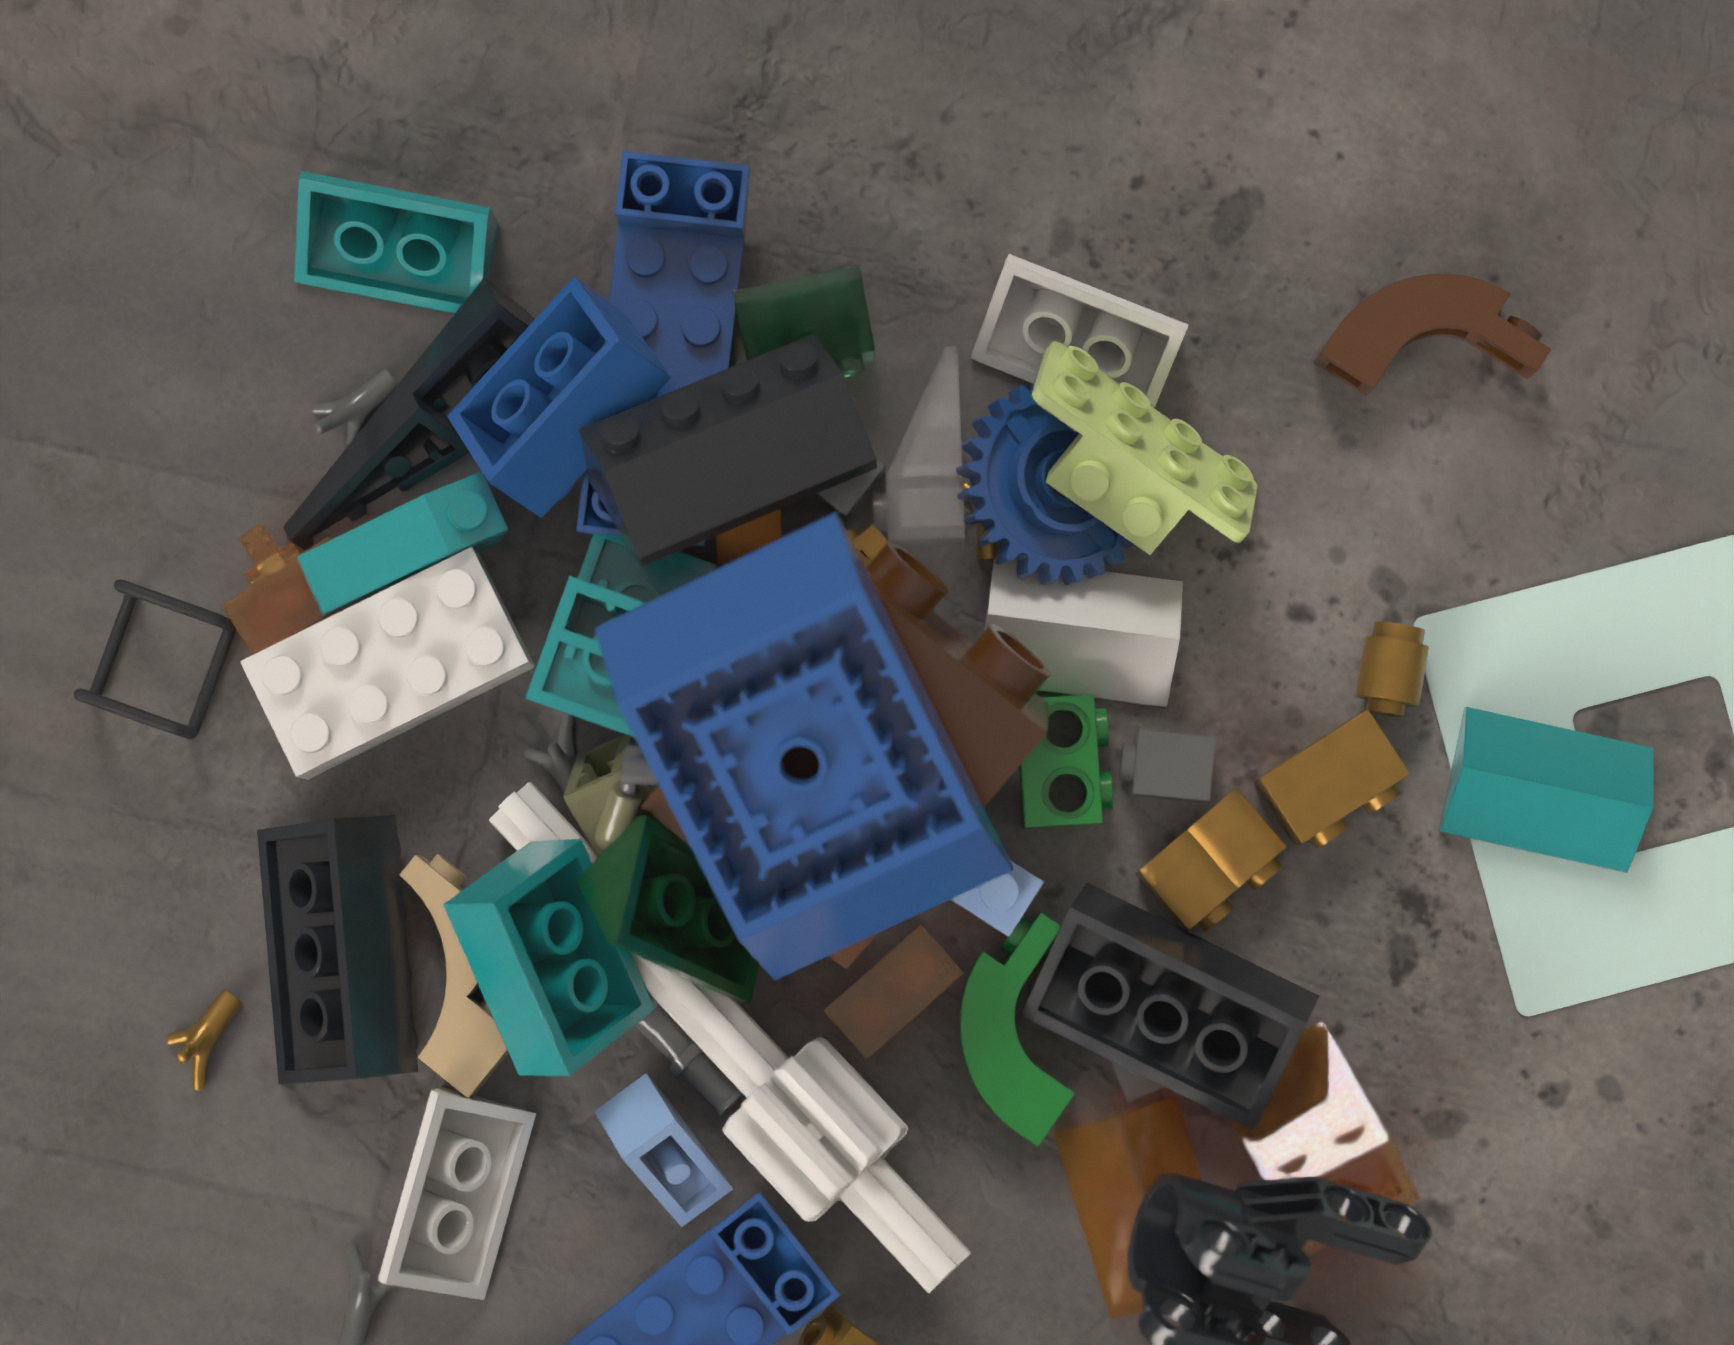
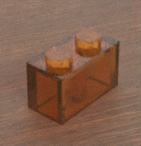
[824,925,964,1059]

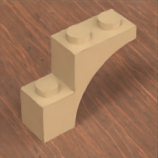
[399,854,509,1098]

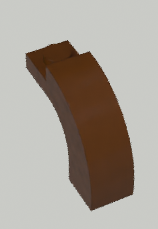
[1313,274,1551,396]

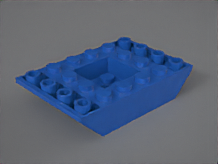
[594,512,1014,980]

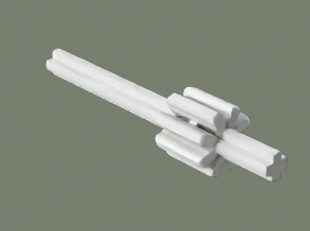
[489,782,971,1294]

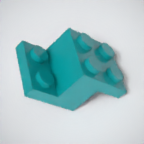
[525,534,717,738]

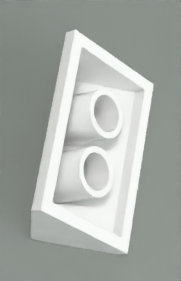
[970,254,1188,408]
[984,559,1183,708]
[378,1087,536,1300]

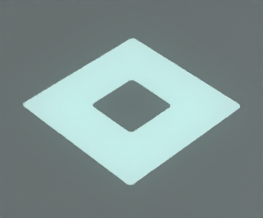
[1413,535,1734,1016]

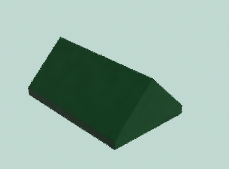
[577,816,760,1003]

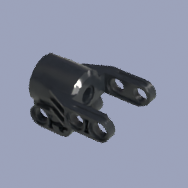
[1127,1172,1432,1345]

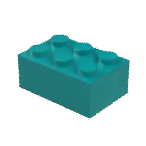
[443,839,655,1076]

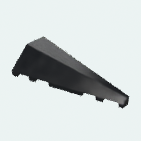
[283,278,535,551]

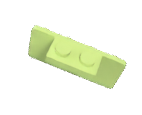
[1032,341,1257,555]

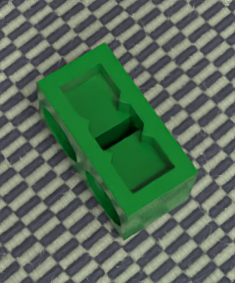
[1019,694,1113,829]

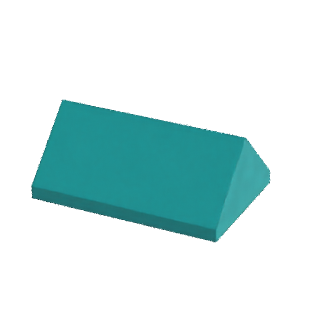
[294,171,500,313]
[1438,707,1654,873]

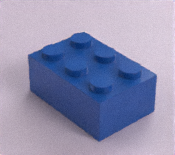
[447,276,671,518]

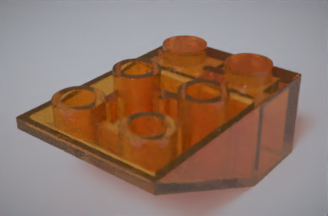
[1228,1020,1420,1256]

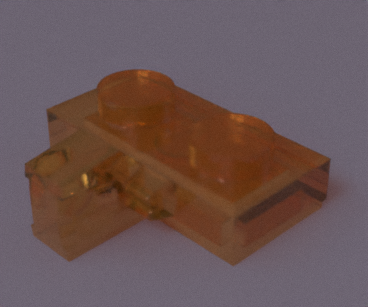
[221,524,332,655]

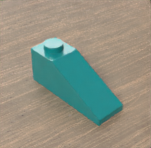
[297,471,508,617]

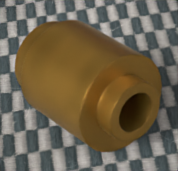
[1355,621,1429,718]

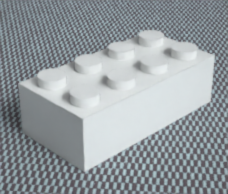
[240,547,535,780]

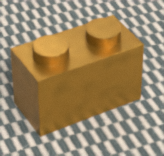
[1254,709,1410,848]

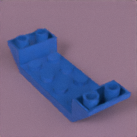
[576,151,750,547]
[564,1191,841,1345]

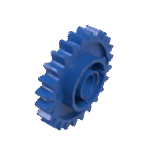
[956,384,1136,585]

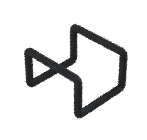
[74,579,236,739]

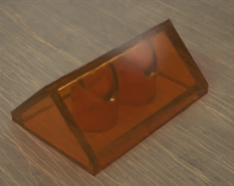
[1053,1095,1202,1318]

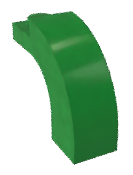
[959,912,1075,1147]

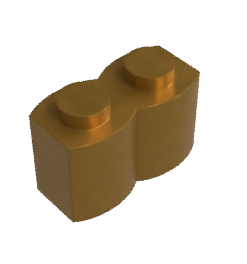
[1135,788,1287,932]

